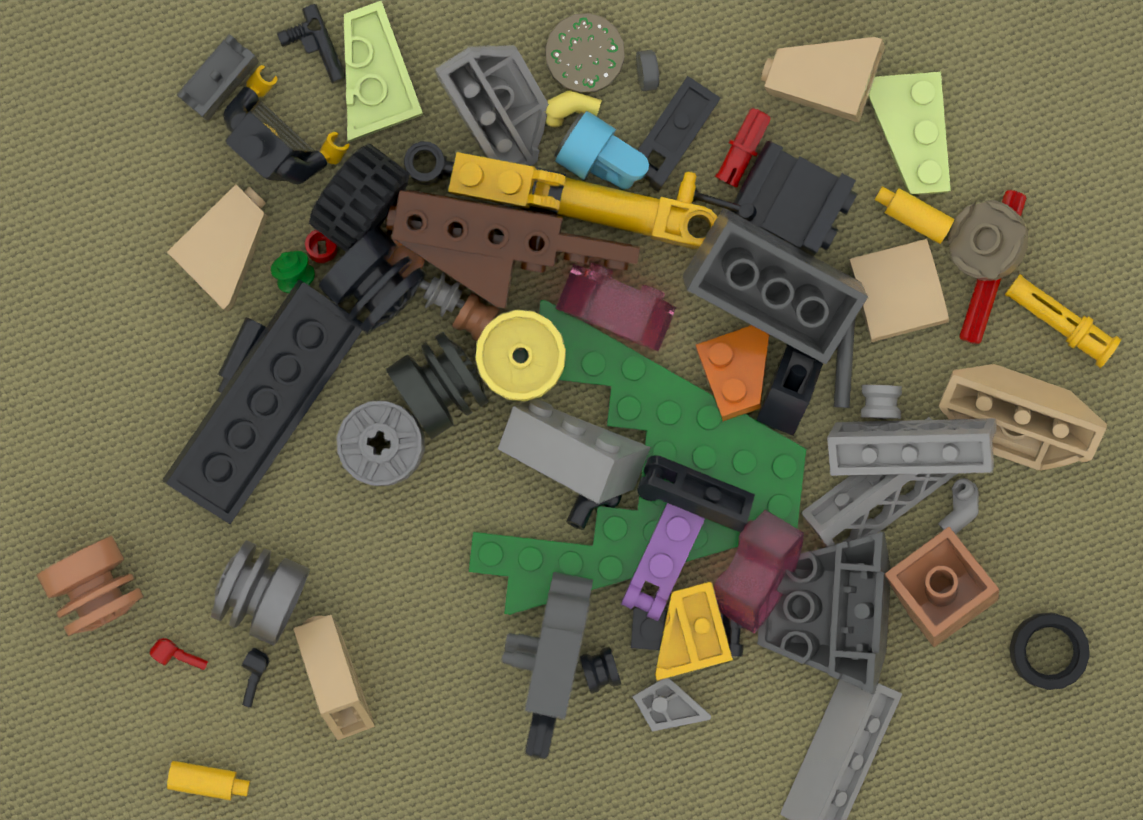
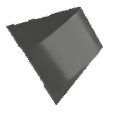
[757,531,891,694]

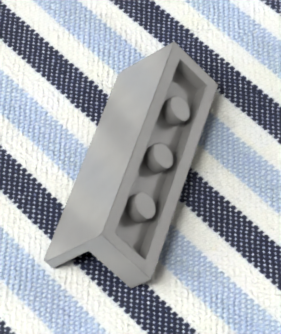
[781,679,902,820]

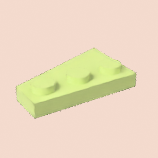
[344,1,423,143]
[868,72,951,195]

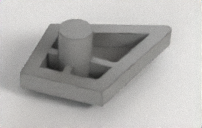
[632,678,711,732]

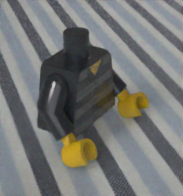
[223,65,350,184]

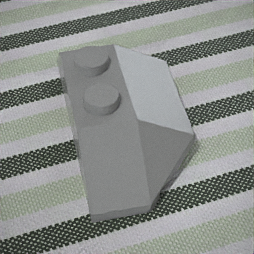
[435,45,549,166]

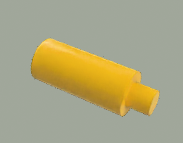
[874,186,954,244]
[167,761,250,801]

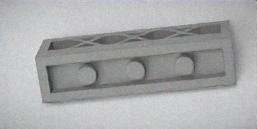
[801,417,958,547]
[827,418,997,476]

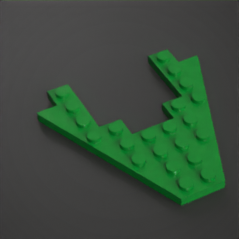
[469,300,806,615]

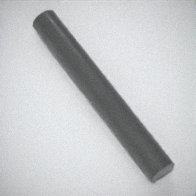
[834,319,855,408]

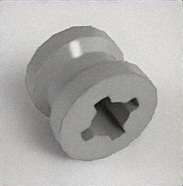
[861,385,902,419]

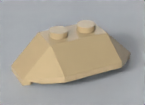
[939,364,1107,471]

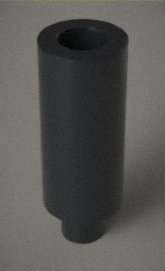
[217,317,266,393]

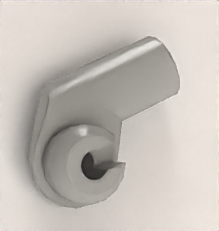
[938,478,979,534]

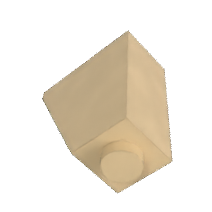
[761,37,885,123]
[167,184,268,312]
[293,615,375,740]

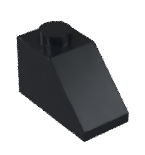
[756,344,823,436]

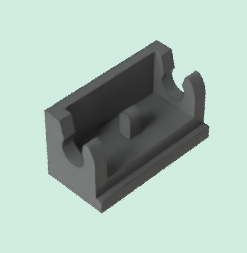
[177,34,259,122]

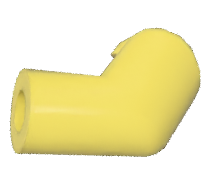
[545,90,602,127]

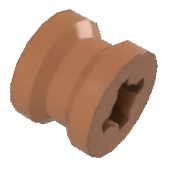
[452,293,500,341]

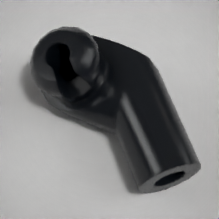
[566,494,622,530]

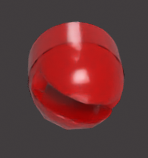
[305,230,338,264]

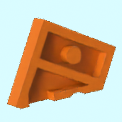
[695,325,770,421]

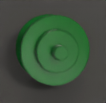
[270,251,315,293]

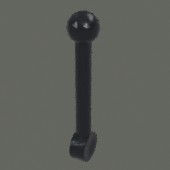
[693,188,757,221]

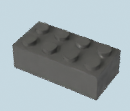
[682,208,868,364]

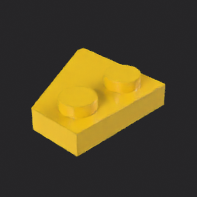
[655,581,732,681]

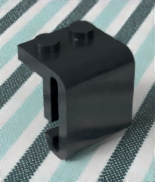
[729,141,858,256]

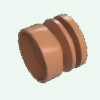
[36,536,144,636]

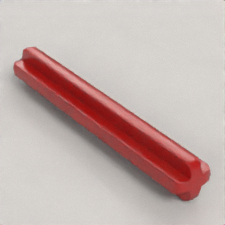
[960,190,1027,345]

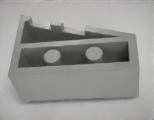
[498,399,650,504]

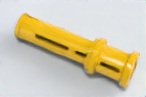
[1005,274,1122,368]

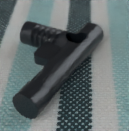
[277,4,346,84]

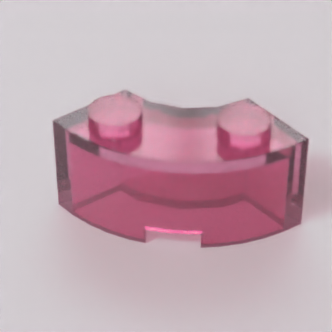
[555,263,677,352]
[714,510,804,633]

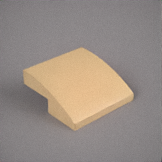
[849,239,949,342]

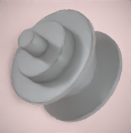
[420,272,465,317]

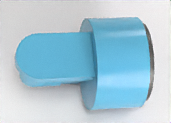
[554,111,649,190]

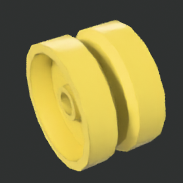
[476,310,566,402]

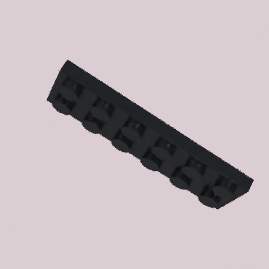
[162,280,363,524]

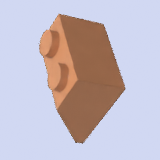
[884,527,999,647]

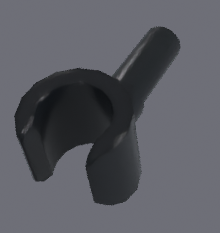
[241,648,270,707]

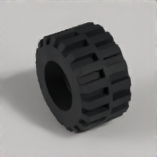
[309,144,410,252]

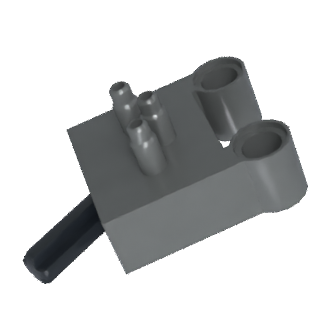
[501,572,593,759]

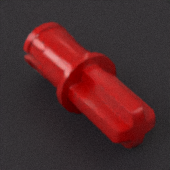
[715,108,770,188]

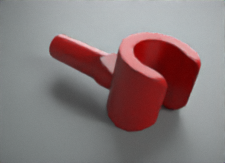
[150,638,208,670]

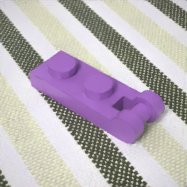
[621,503,705,621]

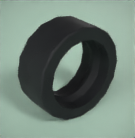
[1009,612,1090,690]

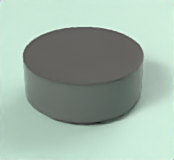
[636,50,659,91]

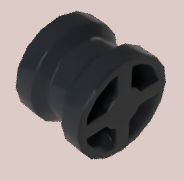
[579,646,622,694]

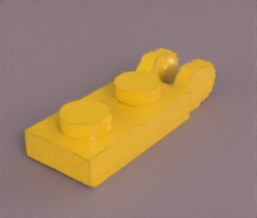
[448,152,566,211]

